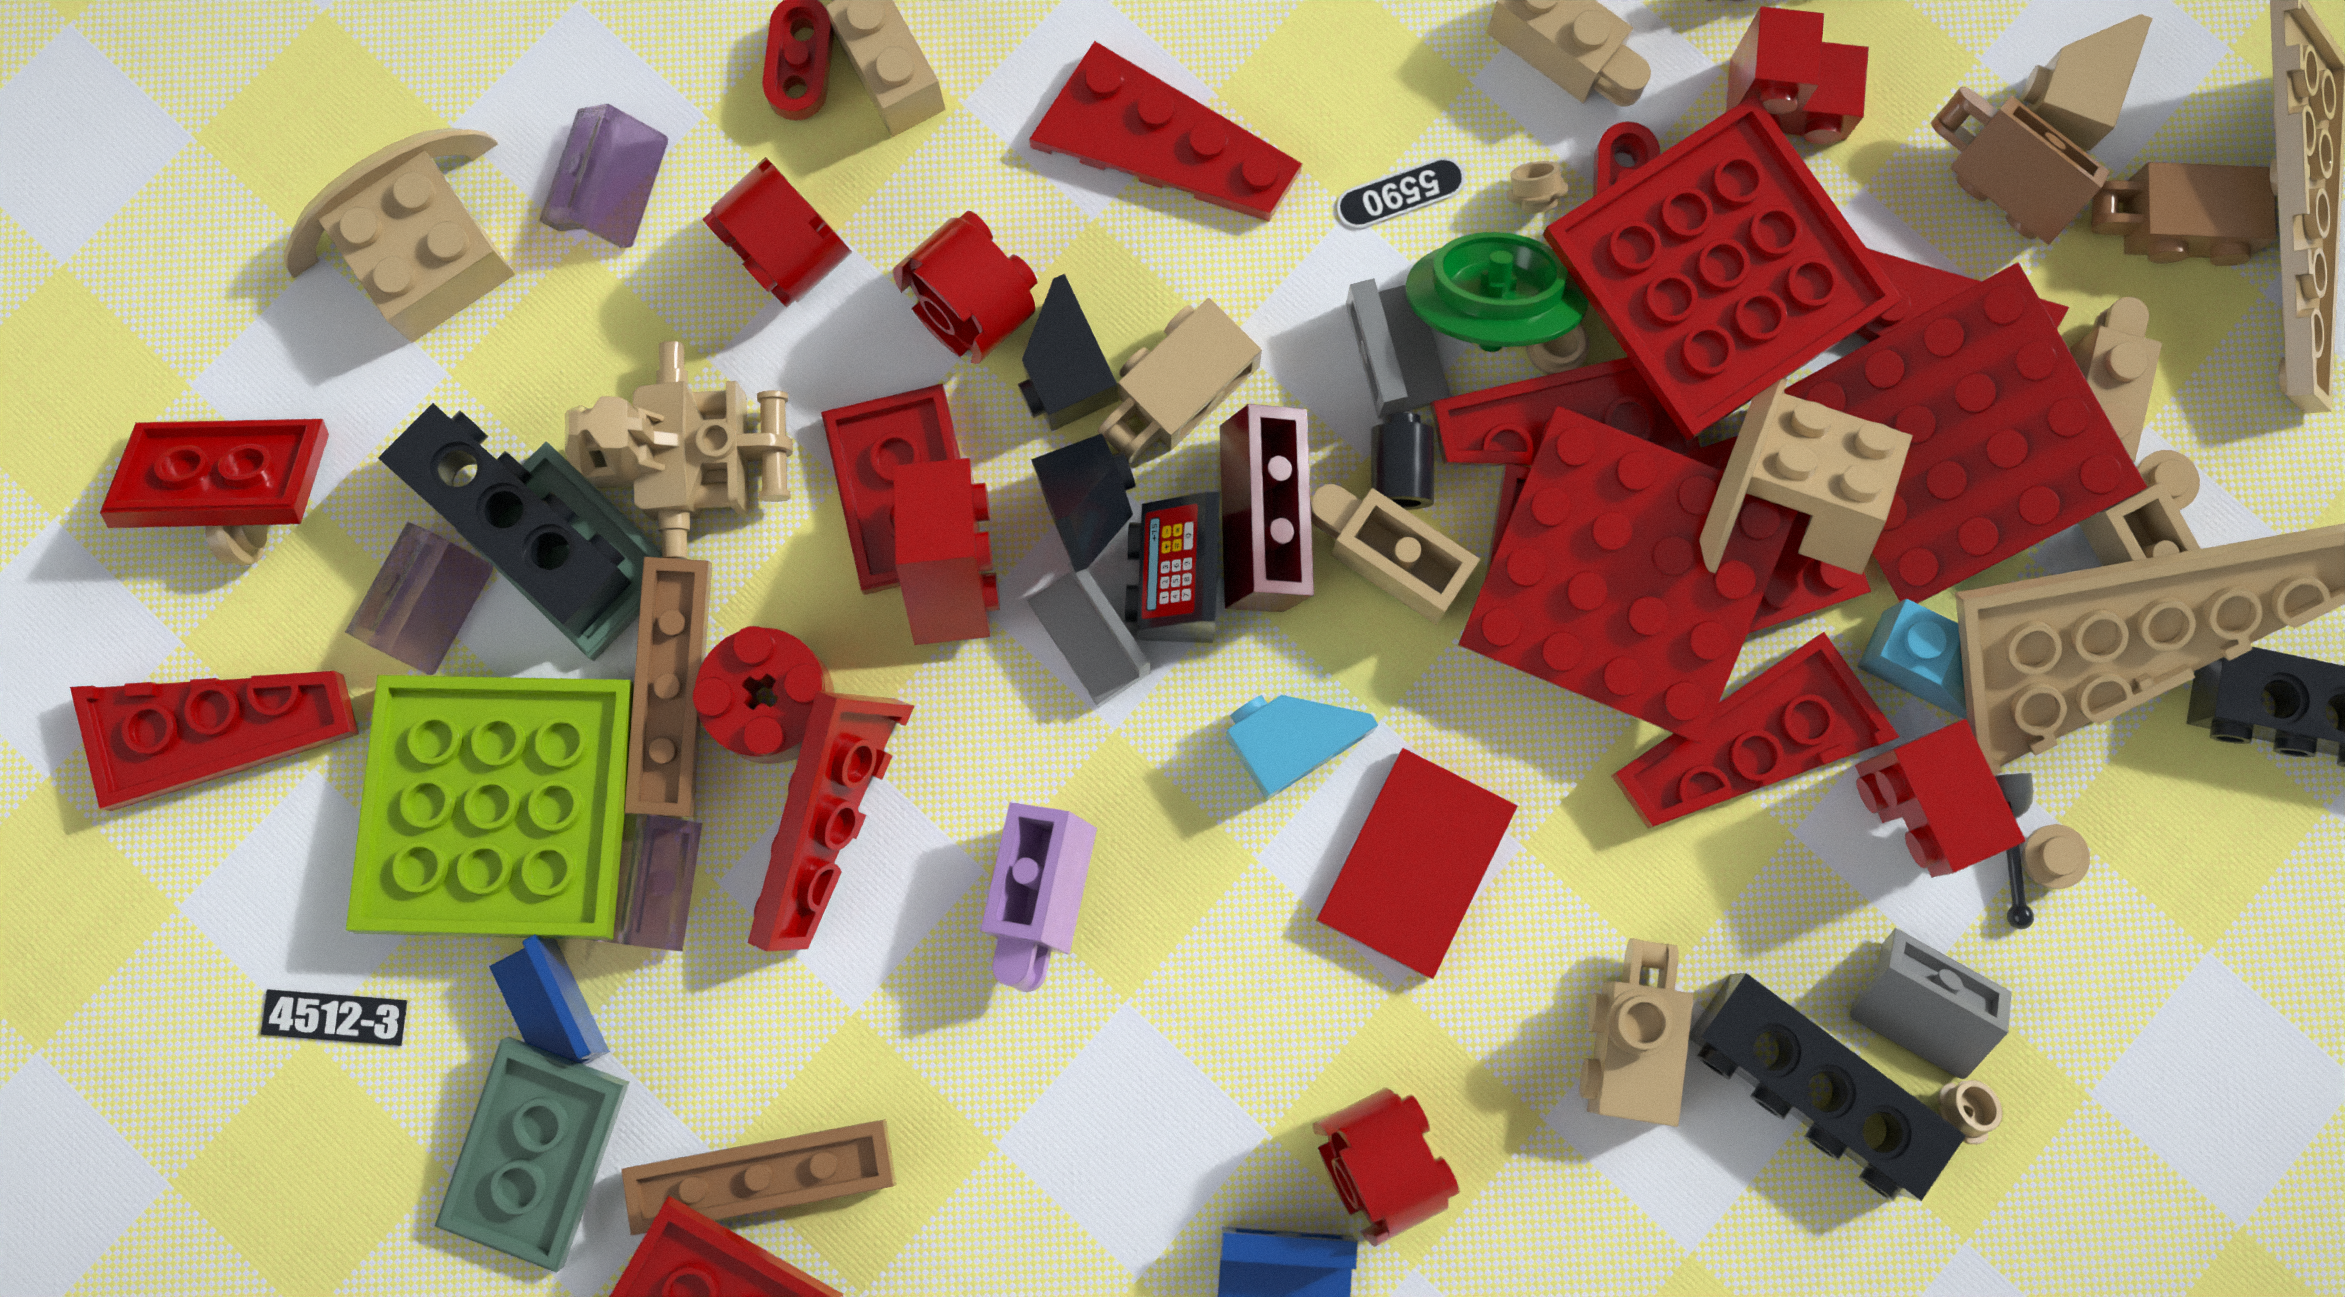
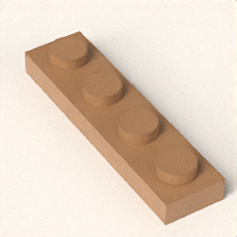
[624,557,712,817]
[621,1119,897,1236]

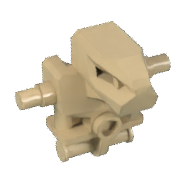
[565,341,793,559]

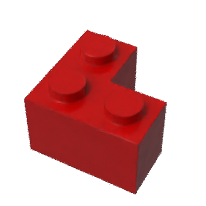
[1726,6,1869,144]
[893,458,1000,645]
[1855,718,2026,878]

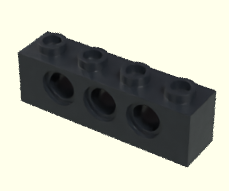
[378,403,632,638]
[2186,646,2345,768]
[1689,973,1966,1201]

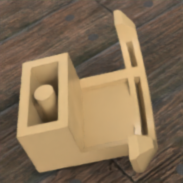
[284,128,515,343]
[1699,378,1913,575]

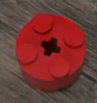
[702,157,853,308]
[893,211,1038,364]
[692,626,834,764]
[1313,1087,1460,1247]

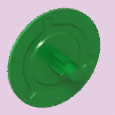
[1406,232,1589,352]

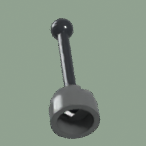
[1995,773,2034,930]

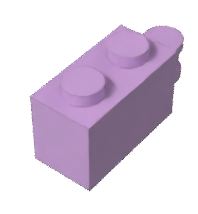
[980,802,1097,992]

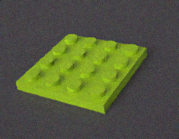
[346,675,634,940]

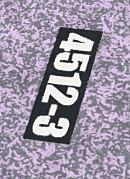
[261,989,408,1046]

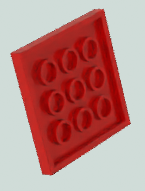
[1543,94,1903,441]
[1784,262,2148,604]
[1458,406,1798,744]

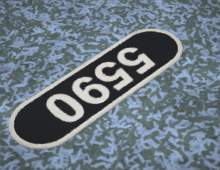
[1337,157,1465,228]

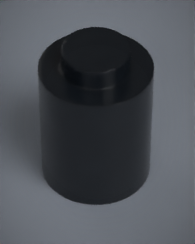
[1371,413,1434,510]

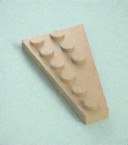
[2270,0,2345,413]
[1955,523,2345,776]

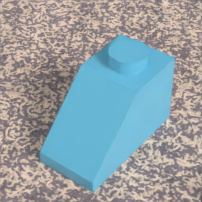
[1857,598,1967,720]
[1226,695,1378,801]

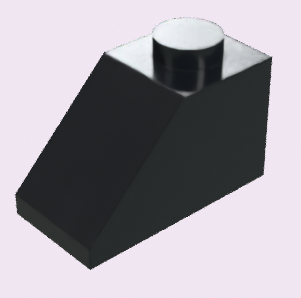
[1018,274,1119,431]
[1031,433,1136,573]

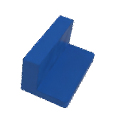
[489,934,610,1065]
[1218,1227,1358,1297]

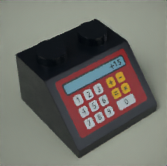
[1125,492,1220,643]

